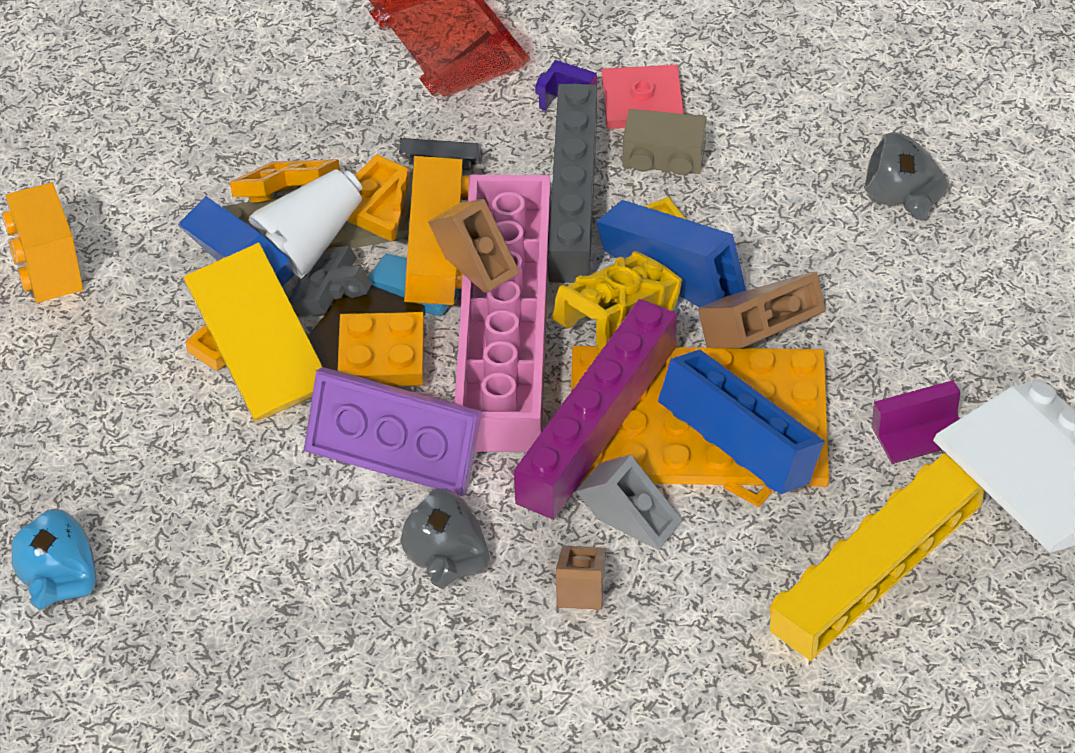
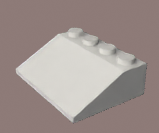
[933,380,1075,553]

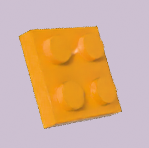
[338,312,424,386]

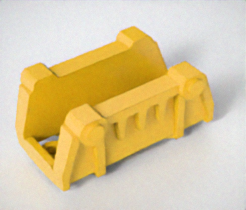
[552,251,682,350]

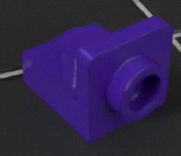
[535,60,597,111]

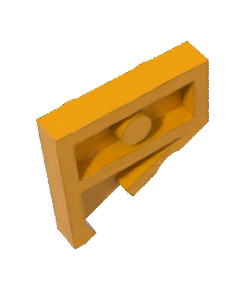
[347,154,410,242]

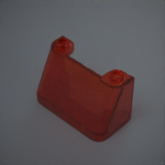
[369,0,531,97]

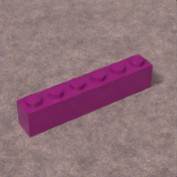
[514,299,677,520]

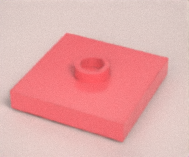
[601,65,684,129]

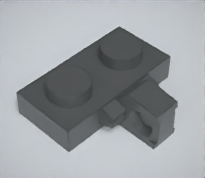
[288,246,372,317]

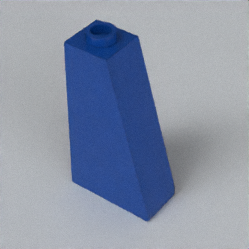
[596,200,746,308]

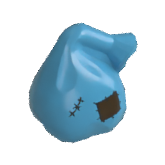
[11,509,96,610]

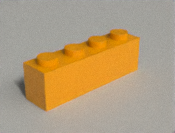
[404,156,469,305]

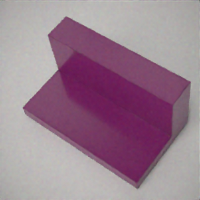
[872,380,960,464]

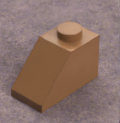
[428,198,520,293]

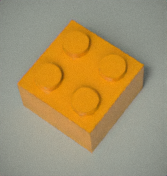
[2,182,83,303]

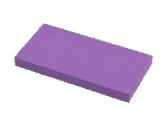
[304,367,482,496]

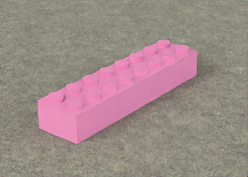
[454,175,551,452]

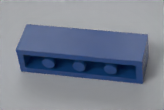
[658,349,824,494]

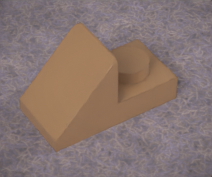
[556,546,606,610]

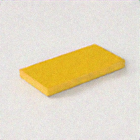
[183,243,322,422]

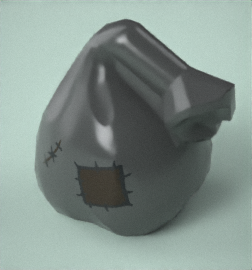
[864,132,948,221]
[400,488,489,589]

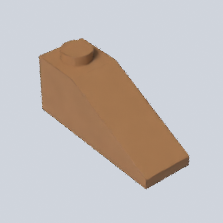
[698,272,826,348]

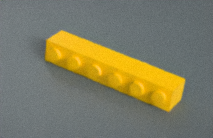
[769,453,984,661]

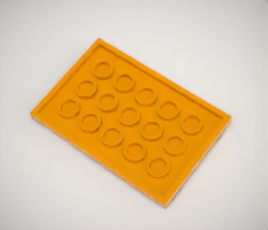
[571,346,829,487]

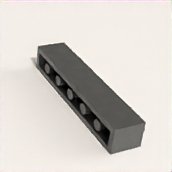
[548,84,597,283]

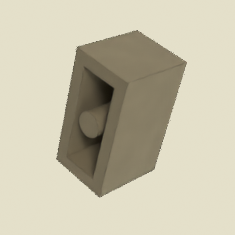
[622,109,707,175]

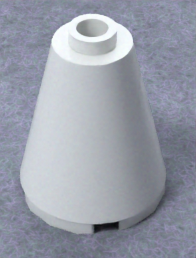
[248,169,363,279]

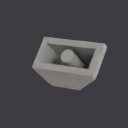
[576,455,683,550]

